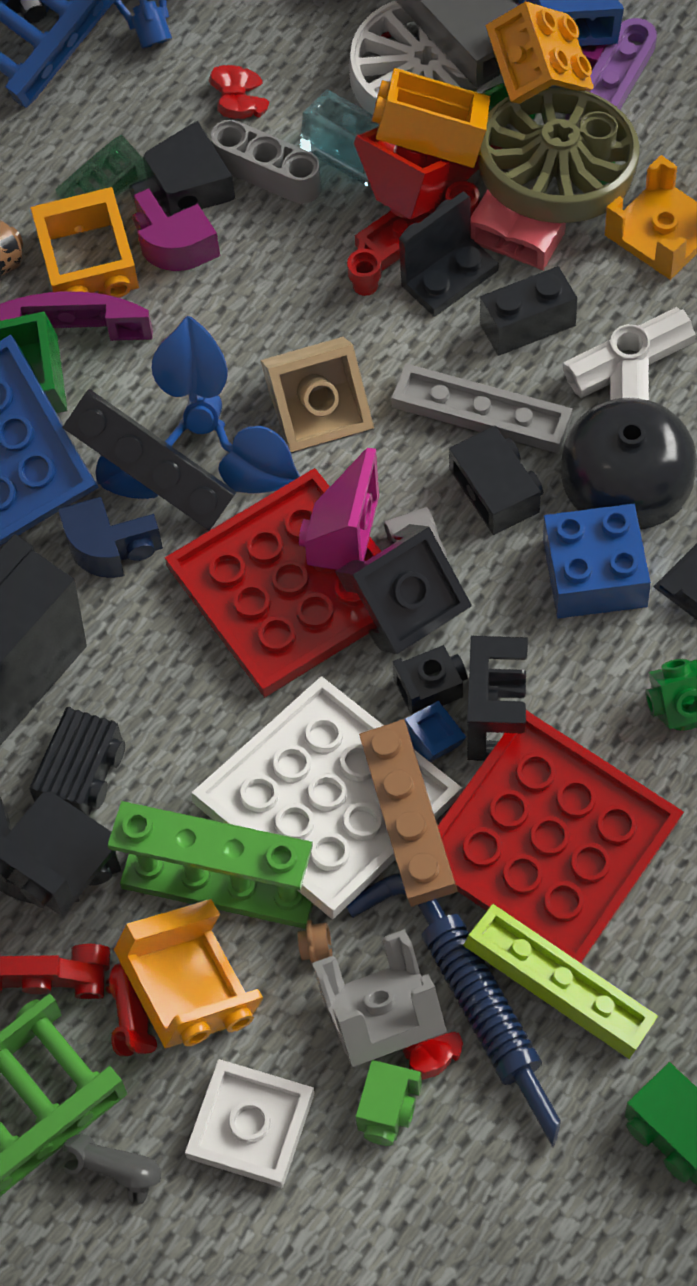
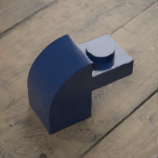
[58,497,163,578]

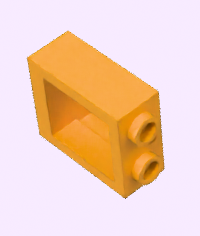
[371,68,490,168]
[31,187,139,298]

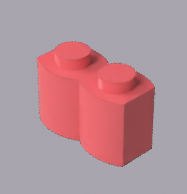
[471,189,566,270]

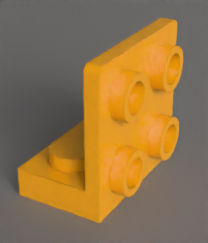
[485,1,594,104]

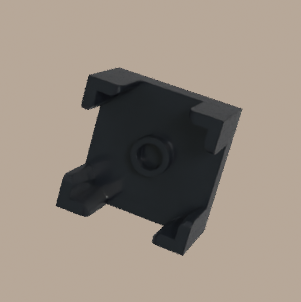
[335,524,472,654]
[467,635,528,761]

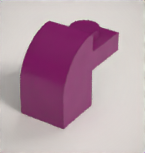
[132,188,220,271]

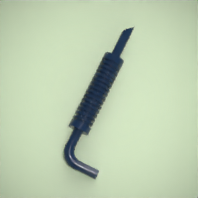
[347,873,561,1148]

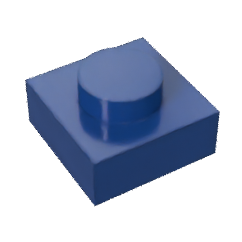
[404,701,466,762]

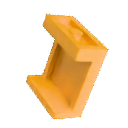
[114,899,263,1049]

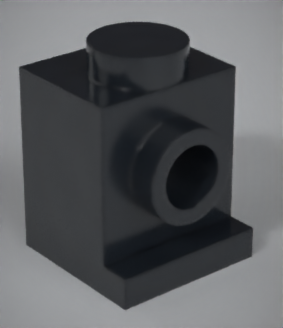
[392,645,468,715]

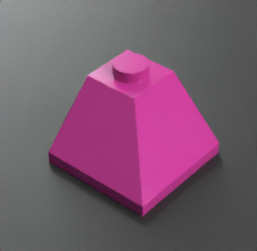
[299,448,379,570]

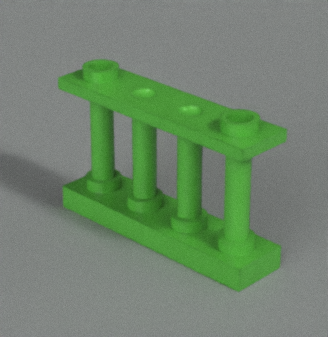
[107,801,314,929]
[0,993,128,1196]

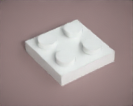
[185,1059,315,1188]

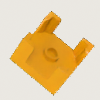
[605,155,697,280]

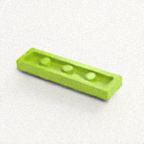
[463,904,658,1060]

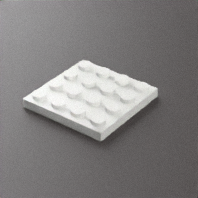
[192,676,462,920]

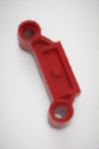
[347,181,479,296]
[0,944,111,999]

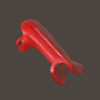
[105,962,157,1057]

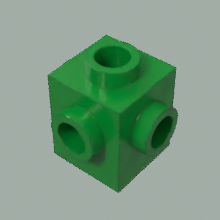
[645,659,697,731]

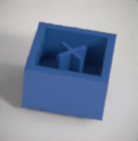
[543,503,651,619]

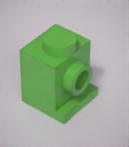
[355,1060,422,1146]

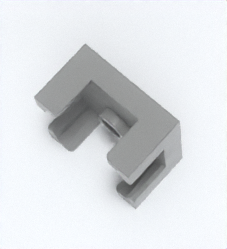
[312,929,447,1067]

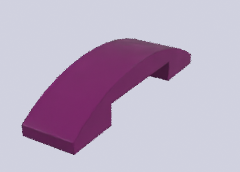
[0,291,153,341]

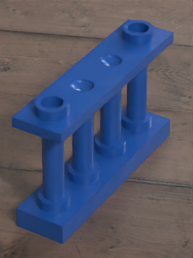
[0,0,115,108]

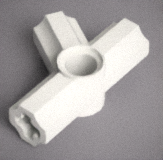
[563,307,696,400]

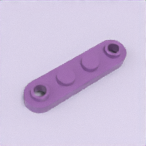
[565,18,657,121]

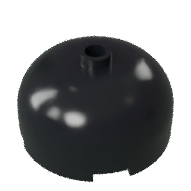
[561,398,697,530]

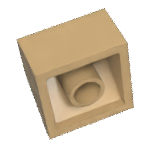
[260,337,374,452]

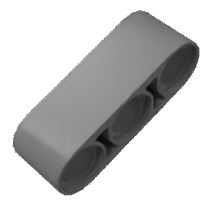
[211,120,321,204]

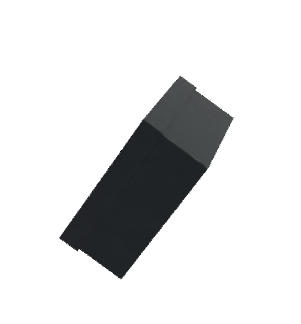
[0,534,87,746]

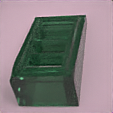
[55,135,146,199]

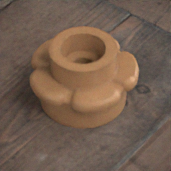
[298,920,332,964]

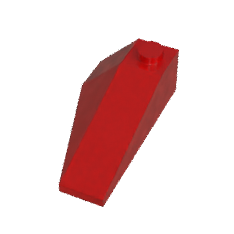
[354,127,502,220]

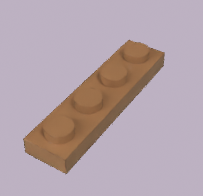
[359,719,458,907]

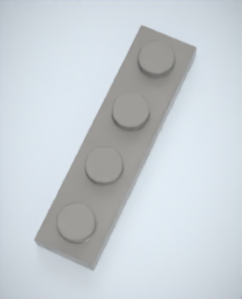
[391,363,573,454]

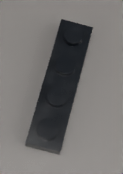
[62,389,237,531]

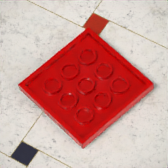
[165,468,382,698]
[438,710,684,964]

